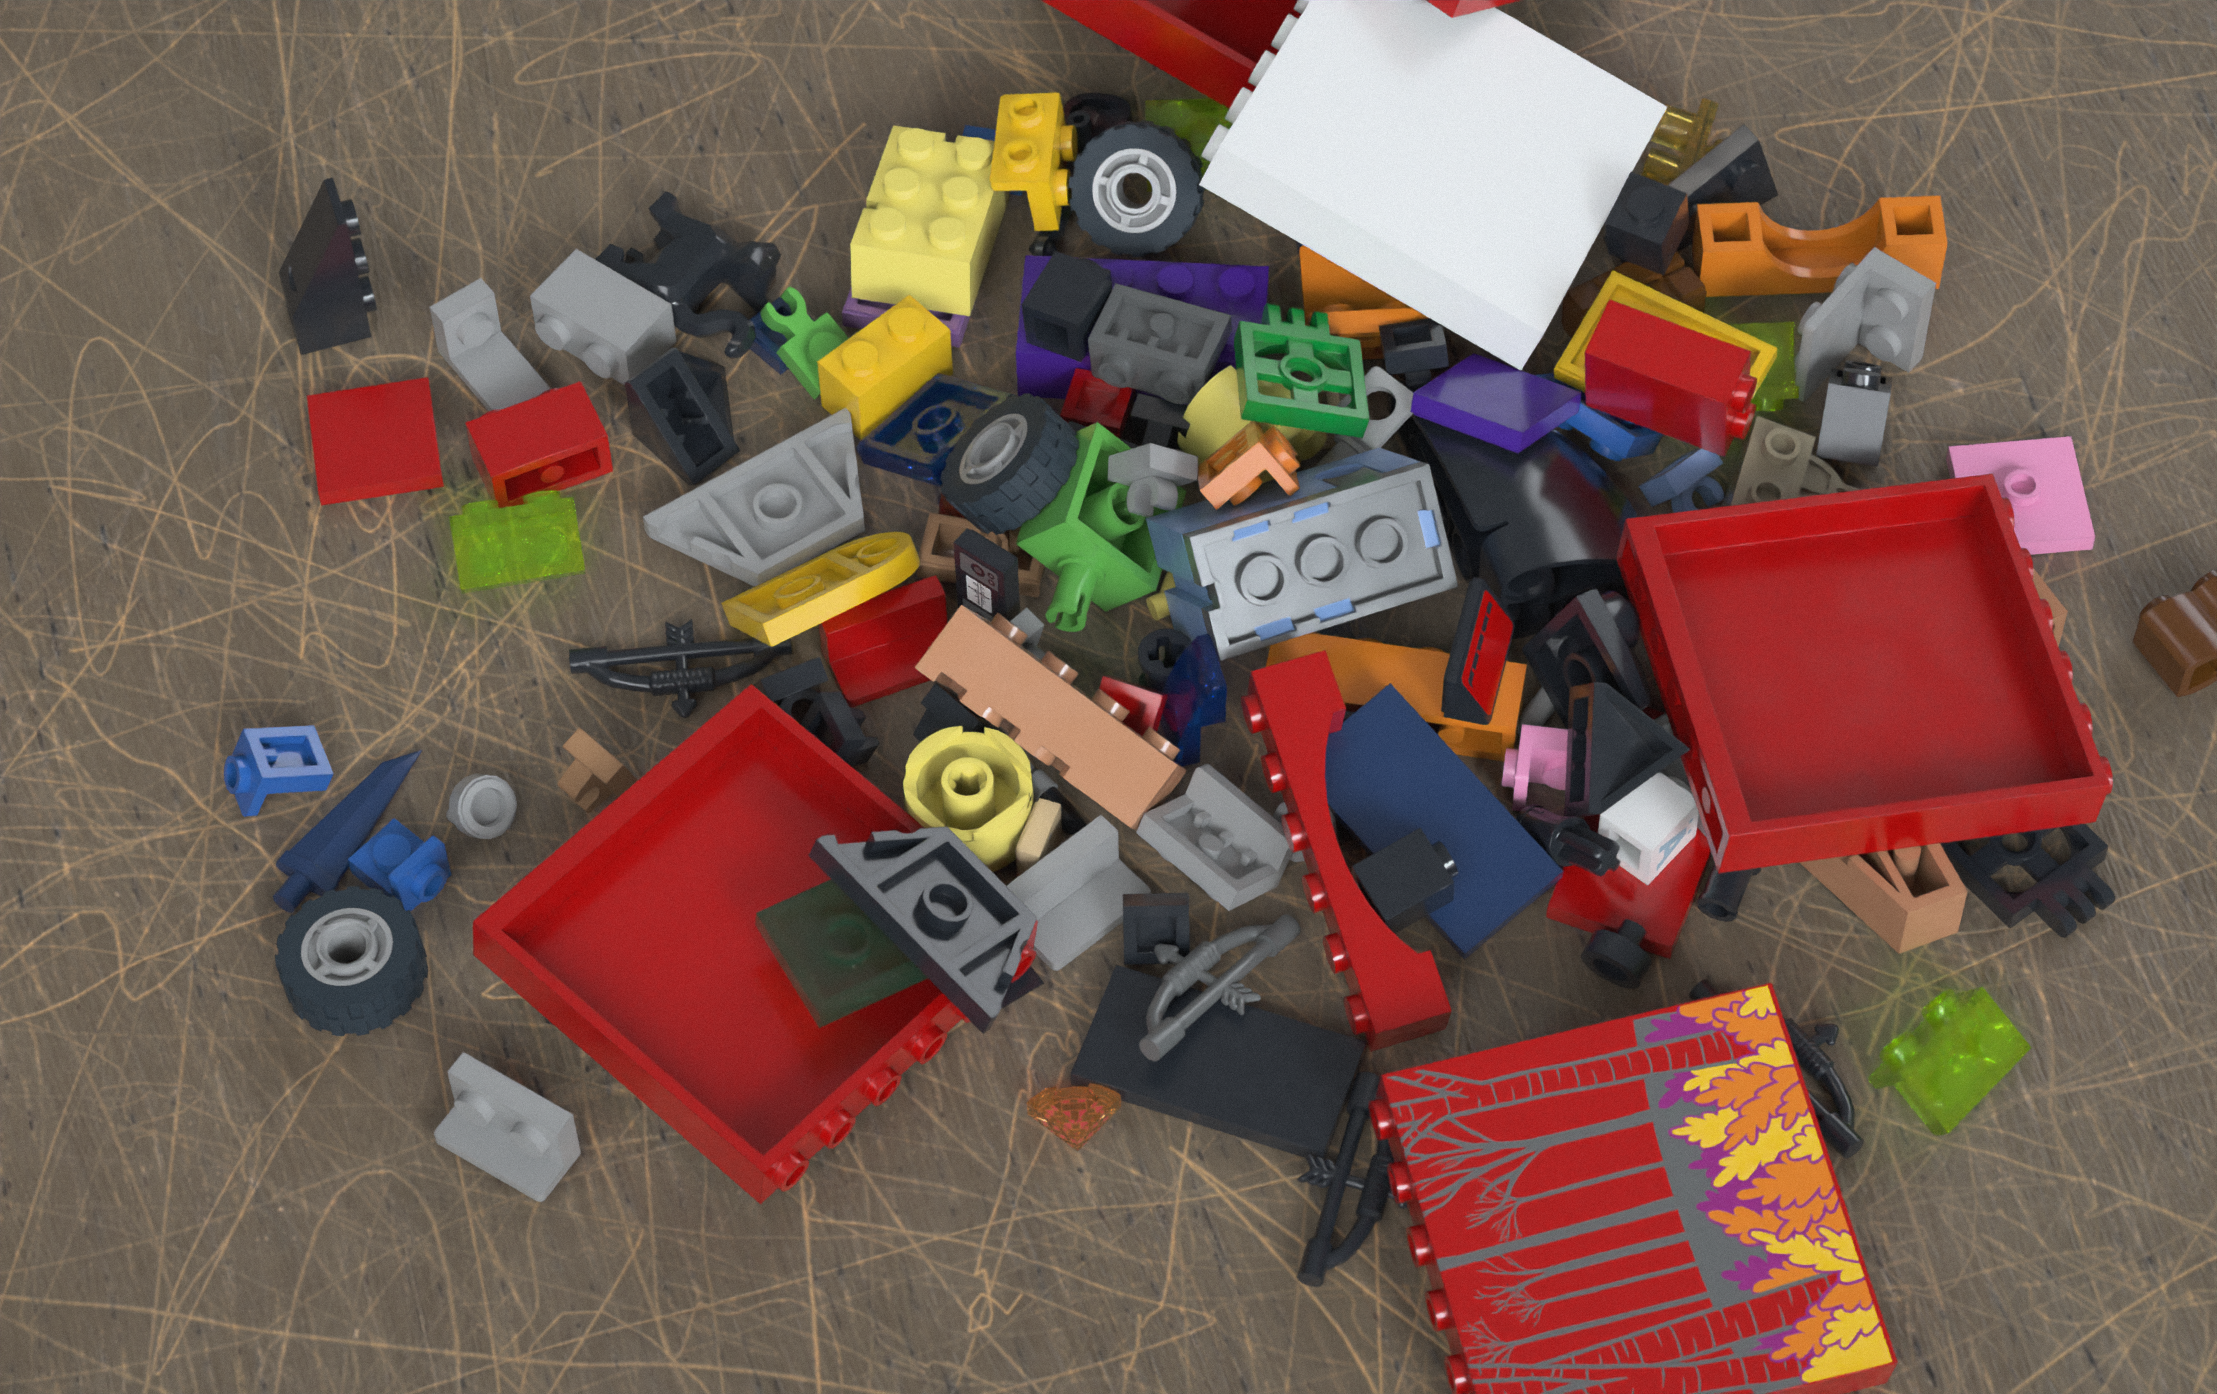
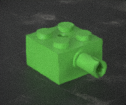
[1016,422,1187,632]

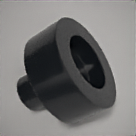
[1581,919,1652,989]

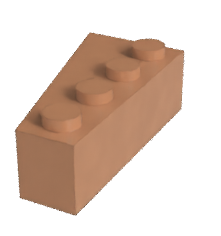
[915,605,1188,830]

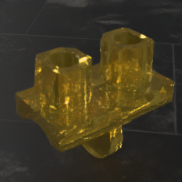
[1640,98,1724,186]

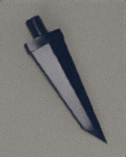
[273,750,422,913]

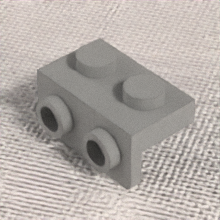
[1136,764,1292,911]

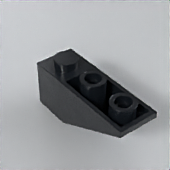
[279,177,377,355]

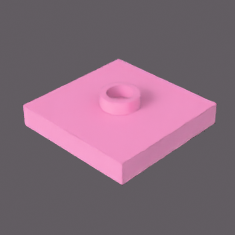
[1946,436,2095,555]

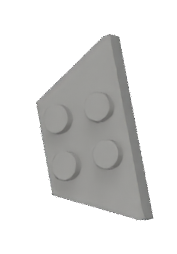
[643,408,865,587]

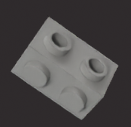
[530,249,676,385]

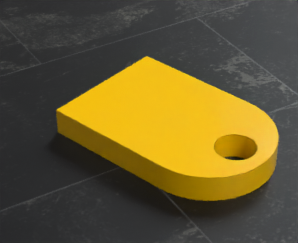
[721,532,920,647]

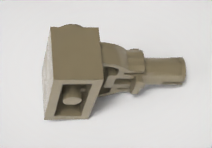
[1721,416,1860,507]

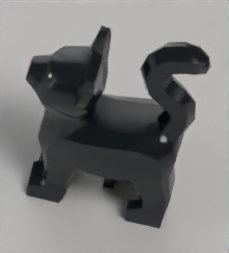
[595,191,781,359]

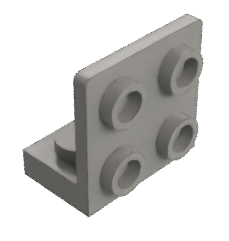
[1792,247,1936,403]

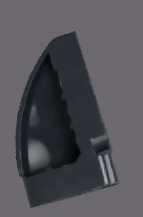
[1387,377,1639,639]

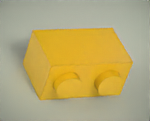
[817,294,953,441]

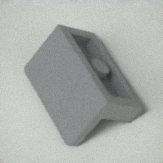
[1007,815,1151,971]

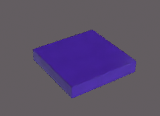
[1410,353,1582,453]

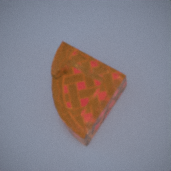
[1027,1083,1121,1151]

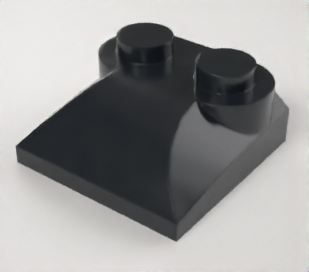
[1521,588,1651,730]

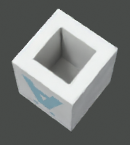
[1598,772,1699,886]

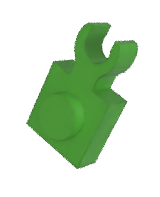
[760,287,849,400]

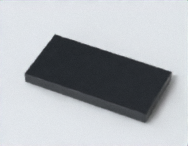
[1070,965,1366,1160]

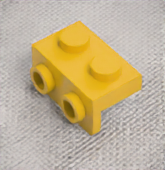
[990,93,1077,231]

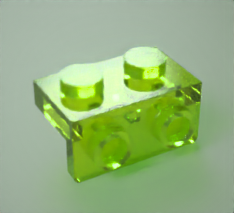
[1868,986,2032,1136]

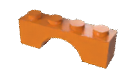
[1692,196,1948,297]

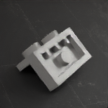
[434,1052,581,1202]

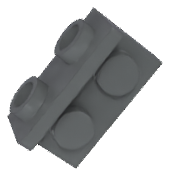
[1088,284,1232,404]

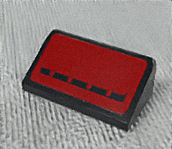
[1441,577,1515,725]

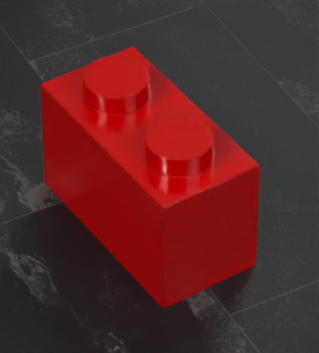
[465,381,613,513]

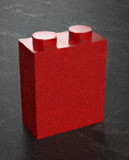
[1584,299,1757,457]

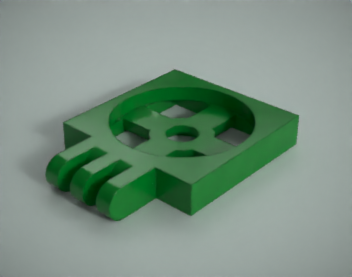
[1234,303,1369,438]

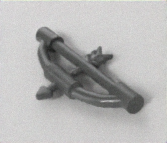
[1139,914,1301,1061]

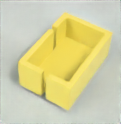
[851,125,1010,316]

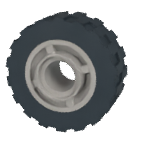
[1069,120,1206,257]
[940,394,1079,535]
[275,886,428,1037]

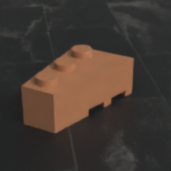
[1799,843,1968,954]

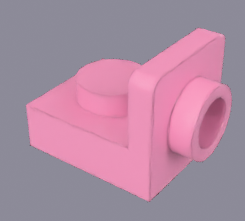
[1502,724,1568,812]

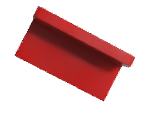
[819,575,947,707]

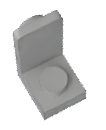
[429,278,551,411]

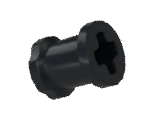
[1138,629,1195,711]

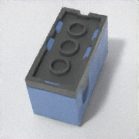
[1146,447,1458,661]

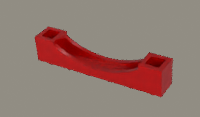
[1241,650,1452,1052]

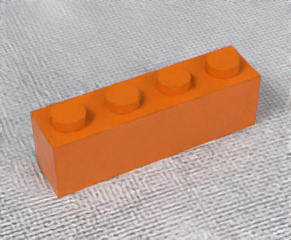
[1266,631,1527,762]

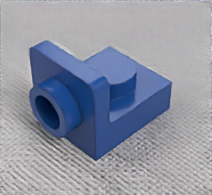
[224,725,334,817]
[348,818,451,912]

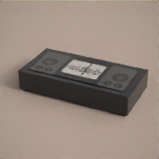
[953,528,1020,622]

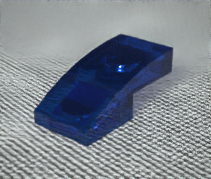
[1160,634,1227,766]

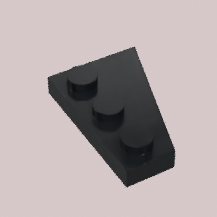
[1603,124,1778,267]

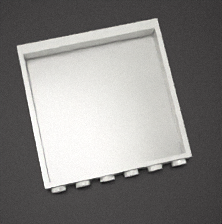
[1199,0,1667,371]

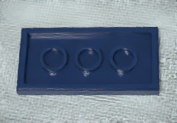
[1325,683,1563,960]

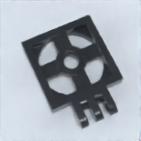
[1940,824,2115,938]

